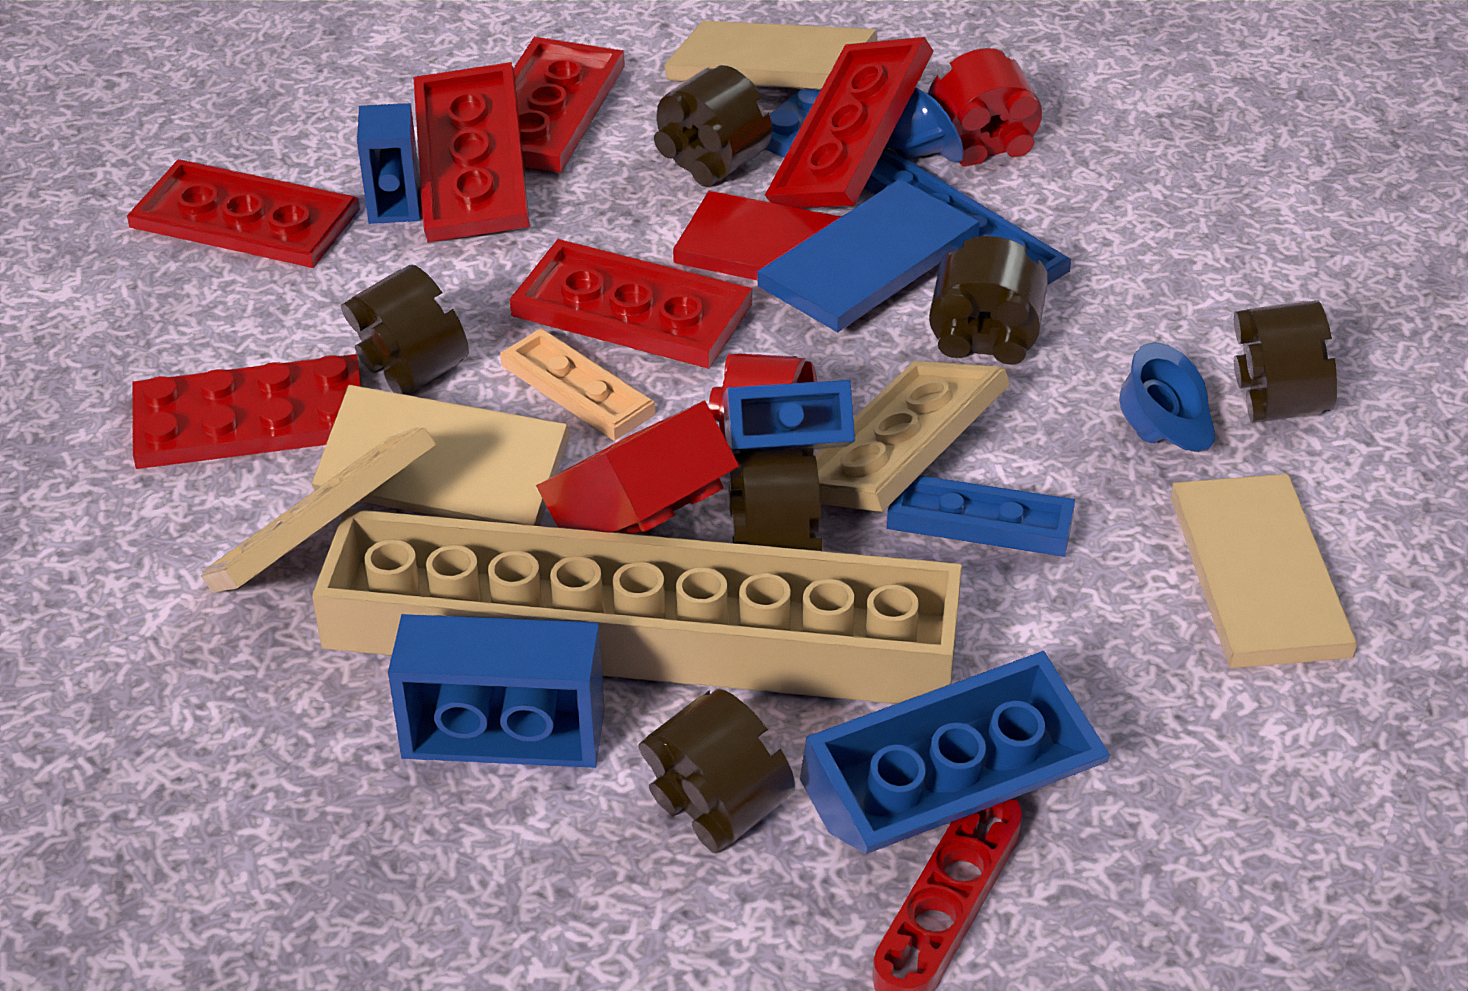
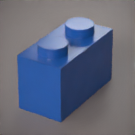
[357,103,421,224]
[723,380,855,454]

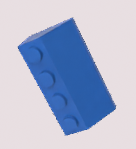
[800,650,1110,854]

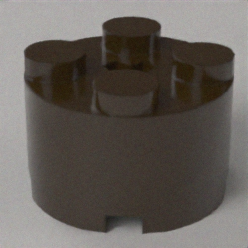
[654,65,772,187]
[929,236,1048,365]
[341,264,469,395]
[1234,300,1337,423]
[728,448,822,551]
[638,688,795,854]

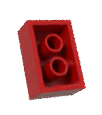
[536,400,739,534]

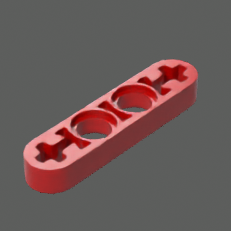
[872,798,1022,991]

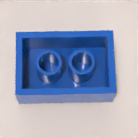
[388,614,605,768]

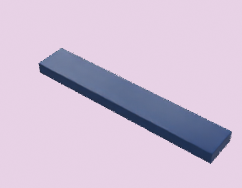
[864,147,1071,285]

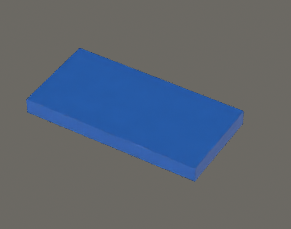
[757,179,980,333]

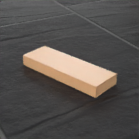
[500,328,656,441]

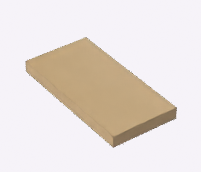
[664,21,878,90]
[815,361,1010,512]
[311,385,570,526]
[201,426,437,593]
[1170,474,1357,668]

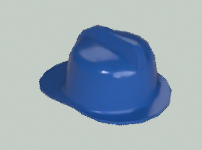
[885,87,964,163]
[1119,342,1215,452]

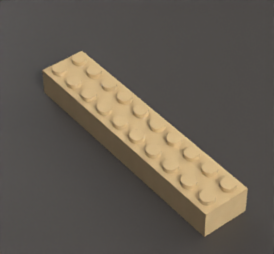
[312,509,962,704]

